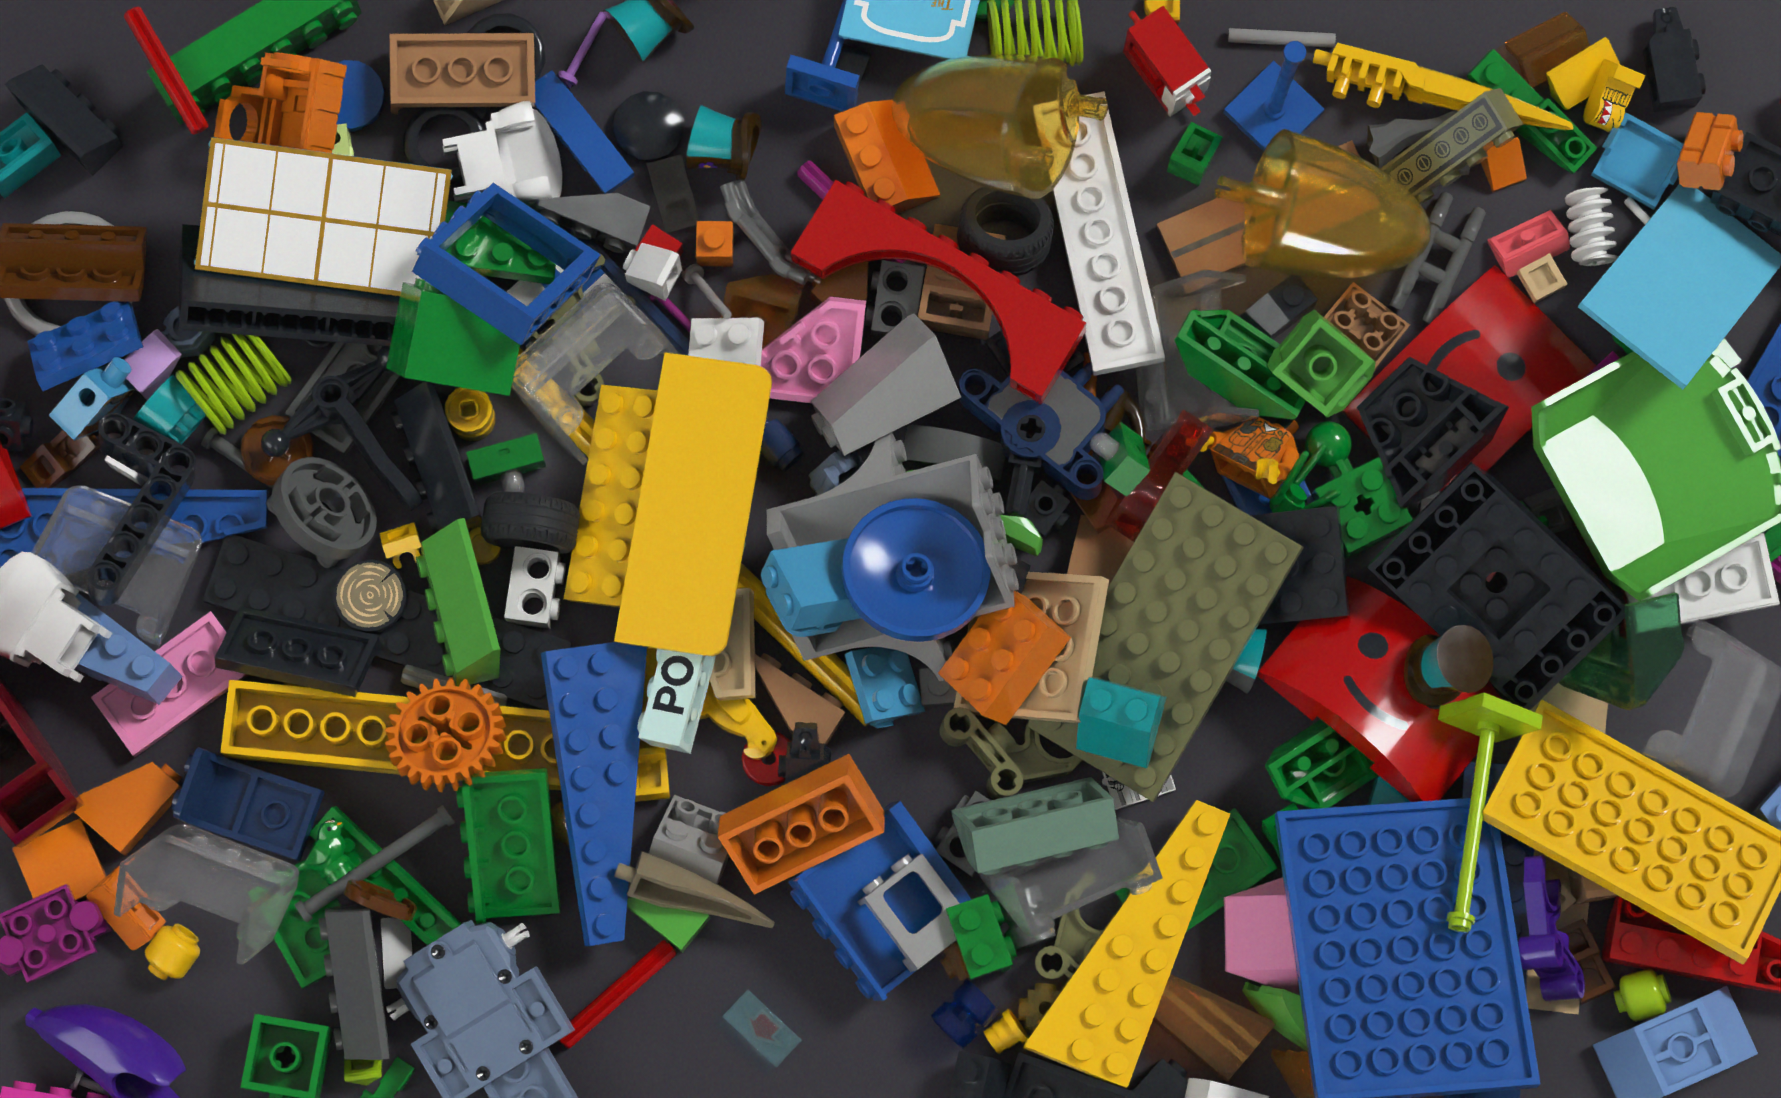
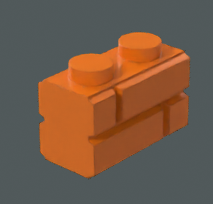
[1677,112,1743,190]

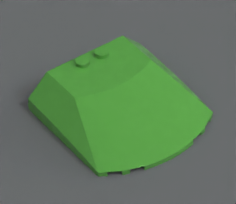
[1532,348,1781,601]

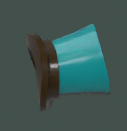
[603,0,694,64]
[686,105,762,182]
[1404,625,1494,706]

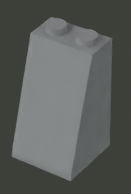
[811,313,961,456]

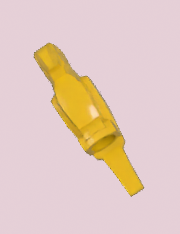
[700,681,778,760]

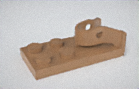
[390,33,535,114]

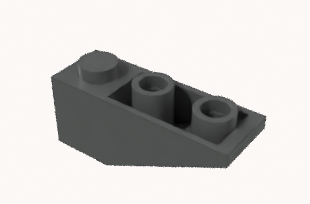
[530,193,651,253]

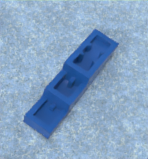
[535,70,635,194]

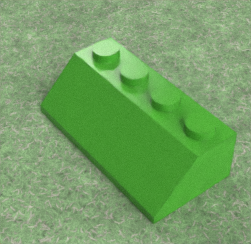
[416,518,500,687]

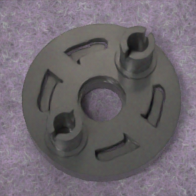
[266,457,377,568]

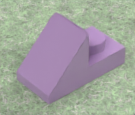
[124,329,182,400]

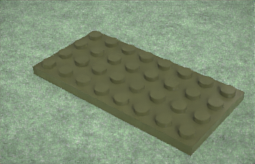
[1028,472,1304,802]

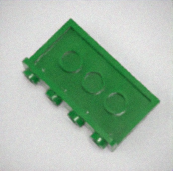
[457,768,561,924]

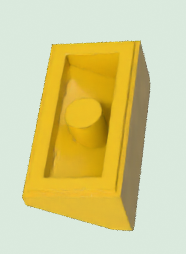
[1546,37,1620,110]

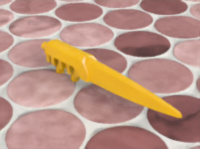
[1313,43,1573,130]

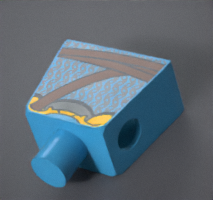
[49,357,135,441]

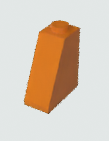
[74,762,182,856]

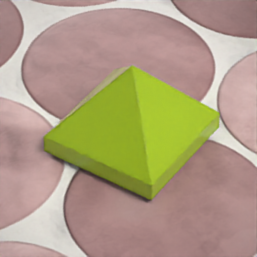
[344,1057,382,1086]

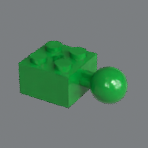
[1305,421,1413,560]
[240,1014,333,1098]

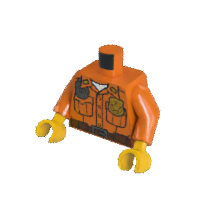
[1187,416,1299,499]

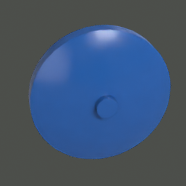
[841,498,991,642]

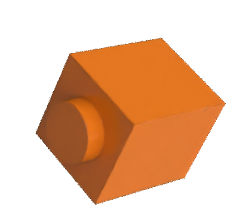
[696,221,734,267]

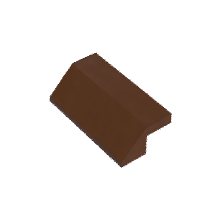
[0,223,147,302]

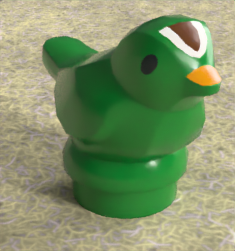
[292,820,353,885]

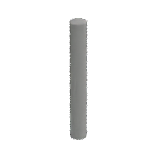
[1228,28,1336,48]

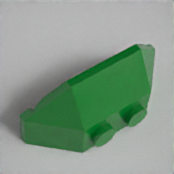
[1174,310,1306,420]
[1265,719,1378,809]

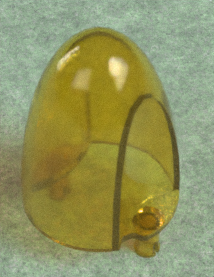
[892,54,1108,199]
[1215,129,1431,278]

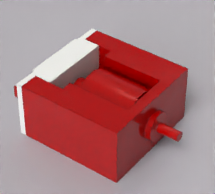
[1123,6,1211,117]

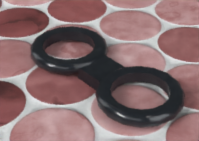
[403,13,546,184]

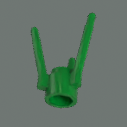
[1269,444,1342,513]

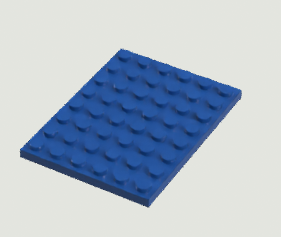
[1274,797,1541,1098]

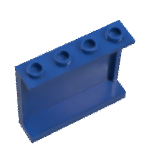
[788,801,972,1001]

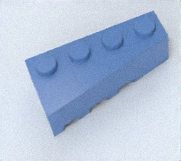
[62,594,183,705]

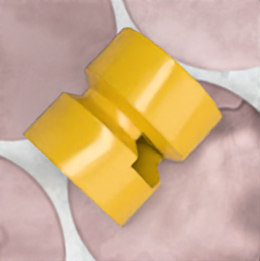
[445,387,495,441]

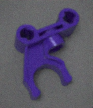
[1518,855,1585,1002]

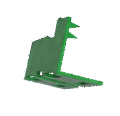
[361,1057,416,1098]

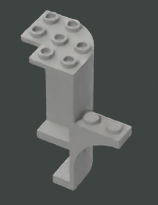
[767,432,1019,681]

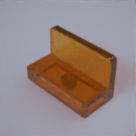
[1505,12,1590,88]

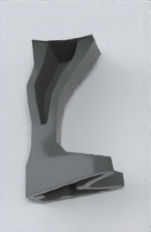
[1367,111,1470,176]

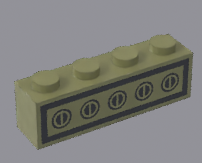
[1378,88,1523,206]

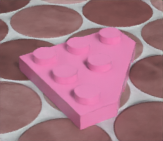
[761,297,866,403]

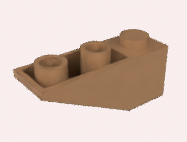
[755,653,845,745]

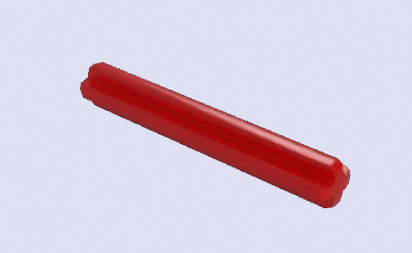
[124,6,208,135]
[559,940,676,1048]

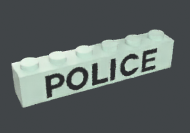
[638,543,746,754]

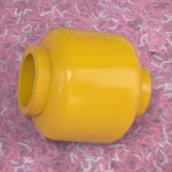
[144,923,200,980]

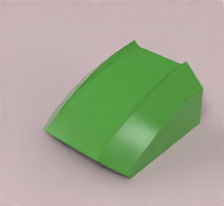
[1267,310,1376,417]

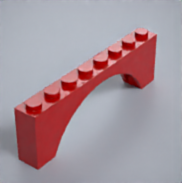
[791,180,1087,405]

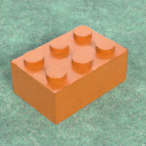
[938,591,1071,725]

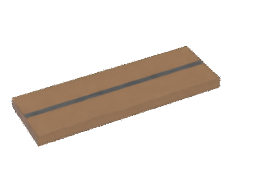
[1156,140,1382,291]

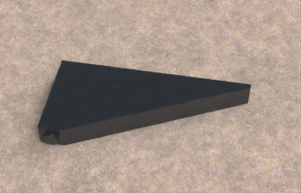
[179,224,400,346]

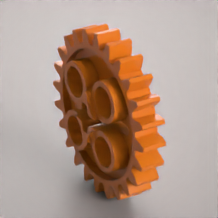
[385,677,507,792]

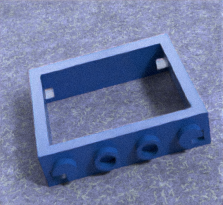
[412,182,601,345]

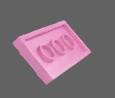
[91,611,249,757]

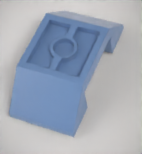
[1592,986,1758,1098]

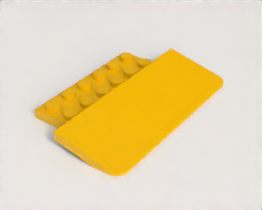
[564,352,772,656]

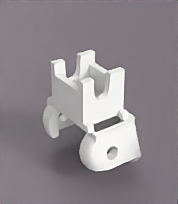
[443,101,562,207]
[0,552,113,682]

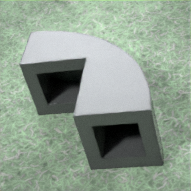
[904,425,1006,481]

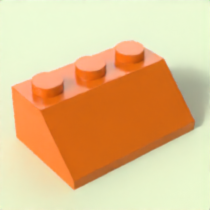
[834,99,940,214]

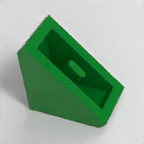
[1167,122,1223,186]

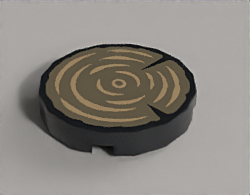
[333,559,407,633]

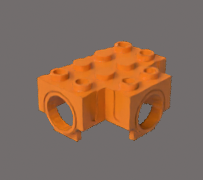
[214,52,347,153]

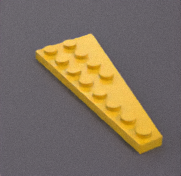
[1023,800,1230,1089]

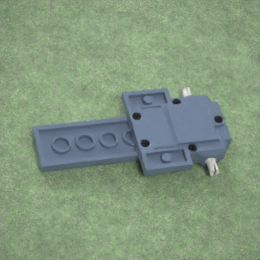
[386,920,578,1098]

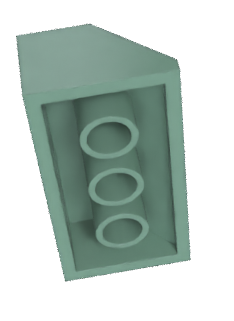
[951,777,1119,875]

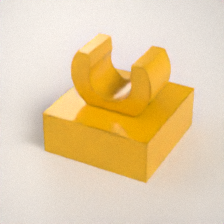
[380,522,421,569]

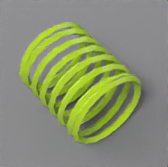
[987,0,1083,76]
[175,334,291,435]

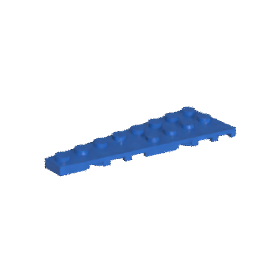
[0,488,269,576]
[541,642,647,946]

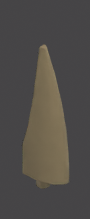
[614,851,775,928]

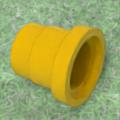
[983,1009,1029,1054]

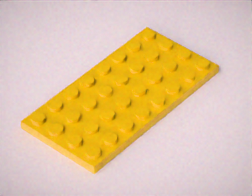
[1482,699,1781,965]

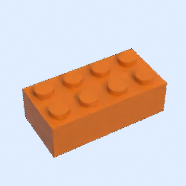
[718,754,885,895]

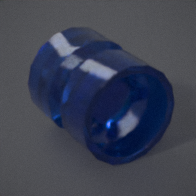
[930,979,1000,1050]

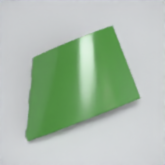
[1242,982,1308,1052]

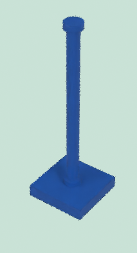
[785,0,860,112]
[1223,41,1325,161]

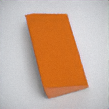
[86,866,166,950]

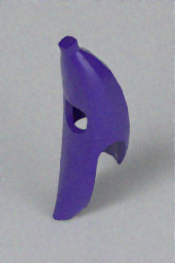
[25,1004,186,1098]

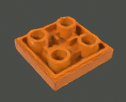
[12,818,106,901]

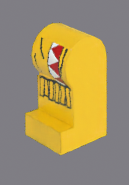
[1583,59,1646,133]

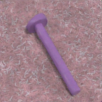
[557,12,607,88]

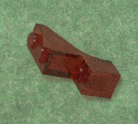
[1105,409,1214,542]

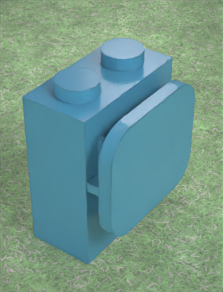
[761,538,861,637]

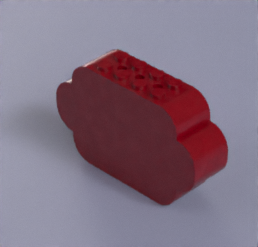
[0,674,84,848]

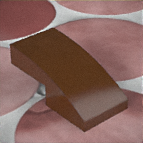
[20,430,99,488]
[1557,918,1616,1005]

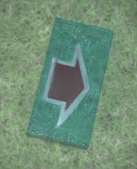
[723,990,802,1068]

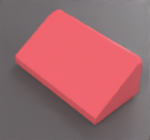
[1488,210,1570,278]

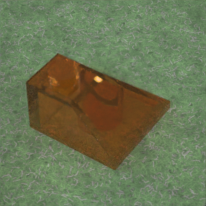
[720,274,805,348]

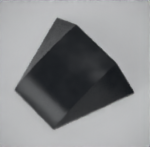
[1357,357,1509,509]

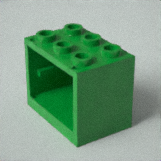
[386,278,520,396]

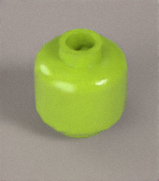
[1614,968,1671,1022]

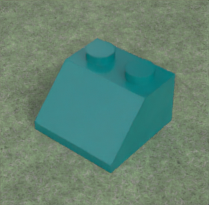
[1076,677,1167,768]

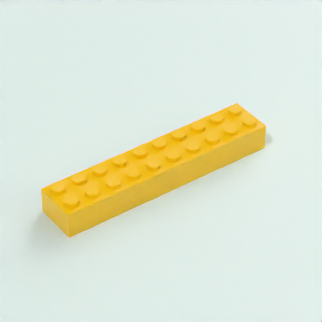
[220,680,561,790]

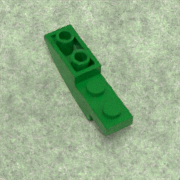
[1466,49,1597,174]

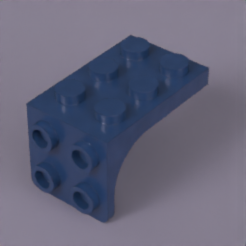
[172,747,325,861]

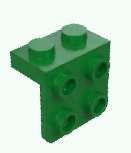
[946,894,1017,980]

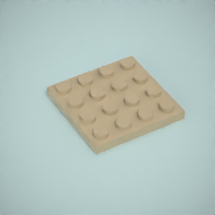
[954,572,1109,723]

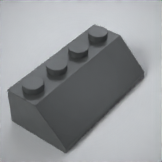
[319,903,390,1060]

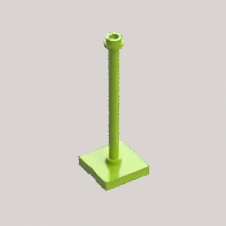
[1438,693,1543,932]

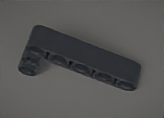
[88,413,196,606]

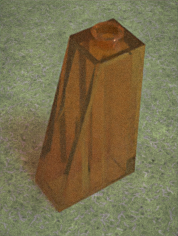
[1153,974,1276,1082]

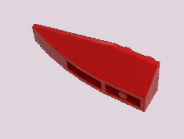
[1601,896,1781,994]

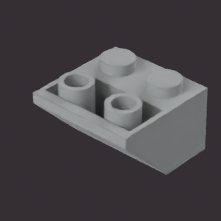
[649,795,729,885]

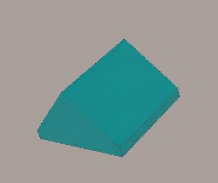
[0,112,61,199]

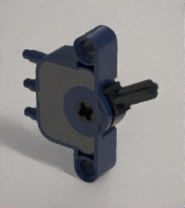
[959,362,1124,517]

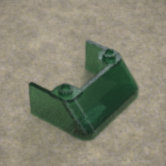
[1559,566,1685,710]

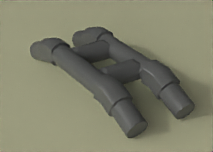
[720,181,818,285]
[1390,192,1486,323]

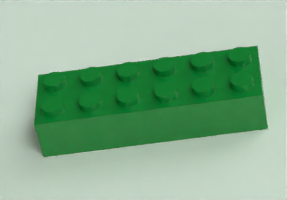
[147,0,362,125]

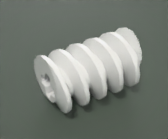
[1565,188,1618,266]

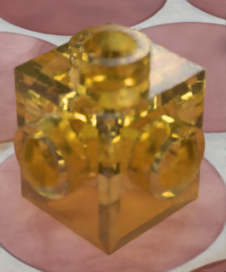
[1018,983,1061,1031]

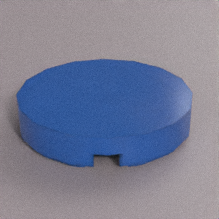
[336,60,385,132]

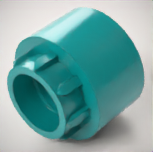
[133,375,206,445]

